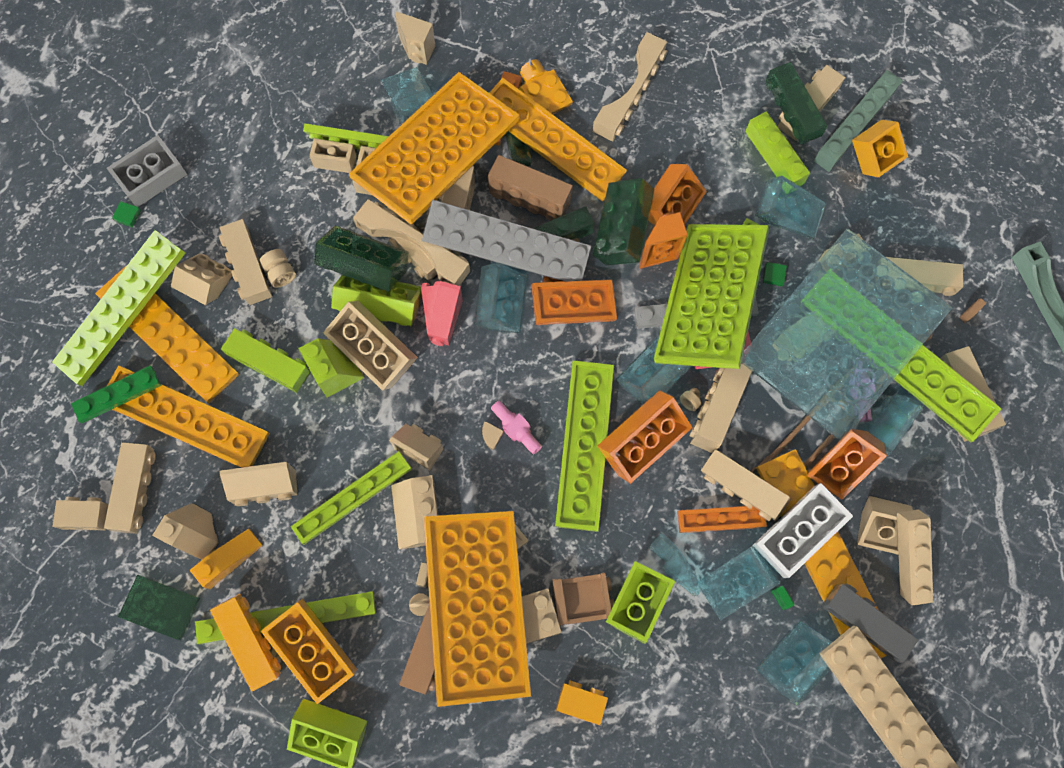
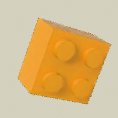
[852,120,908,177]

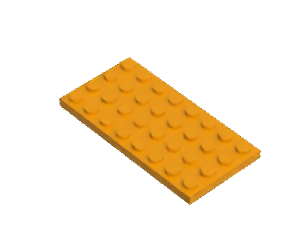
[349,72,520,225]
[424,511,531,707]

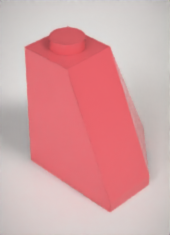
[421,281,463,346]

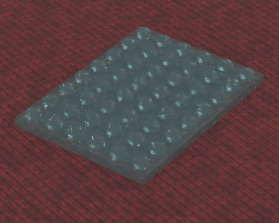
[741,228,953,441]

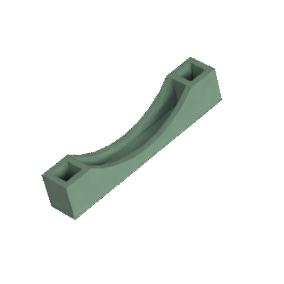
[814,70,903,172]
[1011,241,1064,353]

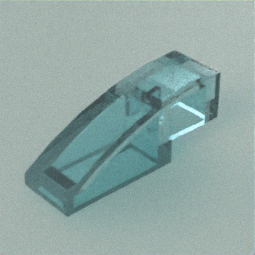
[649,532,701,597]

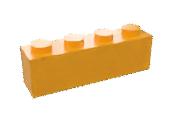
[210,593,281,691]

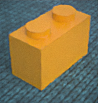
[556,680,608,725]

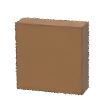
[960,299,986,323]

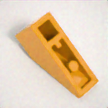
[190,529,263,589]

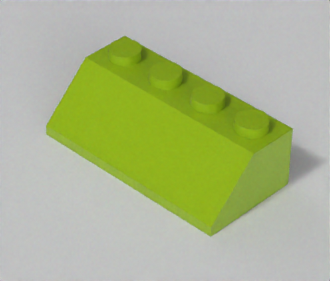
[331,270,422,326]

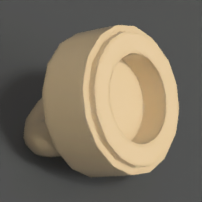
[680,388,701,411]
[409,593,430,616]

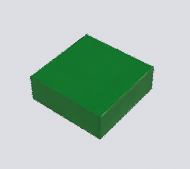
[112,201,141,228]
[763,262,787,286]
[771,586,795,610]

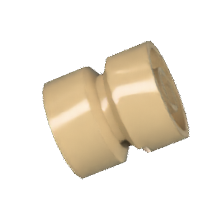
[259,249,296,288]

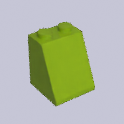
[298,338,364,398]

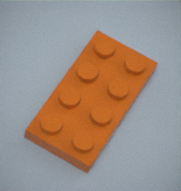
[531,280,617,325]

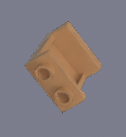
[552,573,614,626]

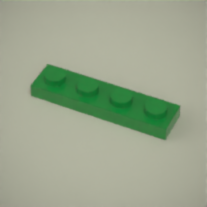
[71,365,161,424]

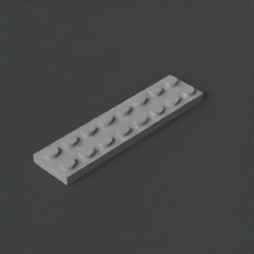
[422,200,591,282]

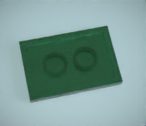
[118,575,200,641]

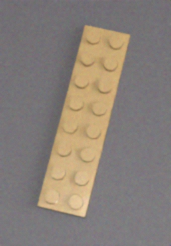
[819,625,959,768]

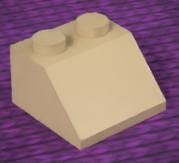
[395,11,435,65]
[389,424,443,470]
[857,496,913,555]

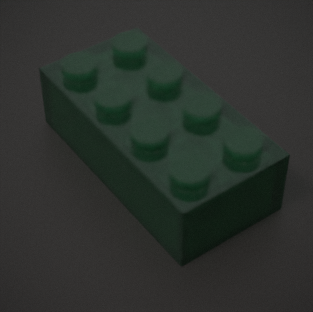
[593,178,655,266]
[314,225,409,292]

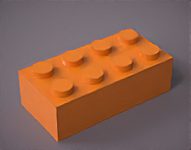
[597,390,693,484]

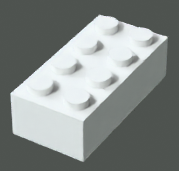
[753,483,853,578]

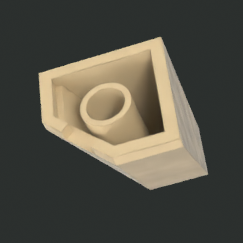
[152,503,219,560]

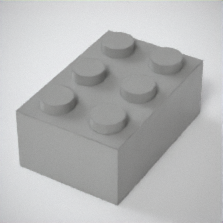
[107,135,187,207]

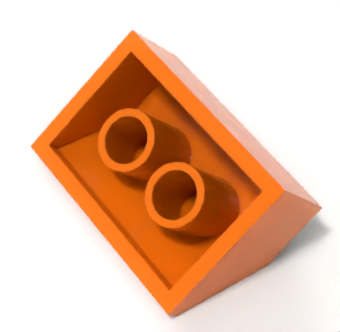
[640,164,707,225]
[639,212,688,269]
[807,429,887,500]

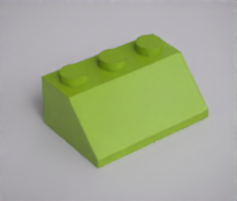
[606,561,675,644]
[287,699,367,768]

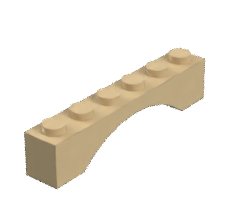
[592,32,668,142]
[353,200,470,286]

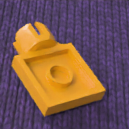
[520,59,573,115]

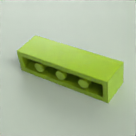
[745,111,810,193]
[221,328,310,393]

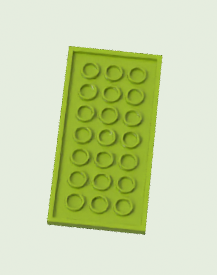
[654,224,769,369]

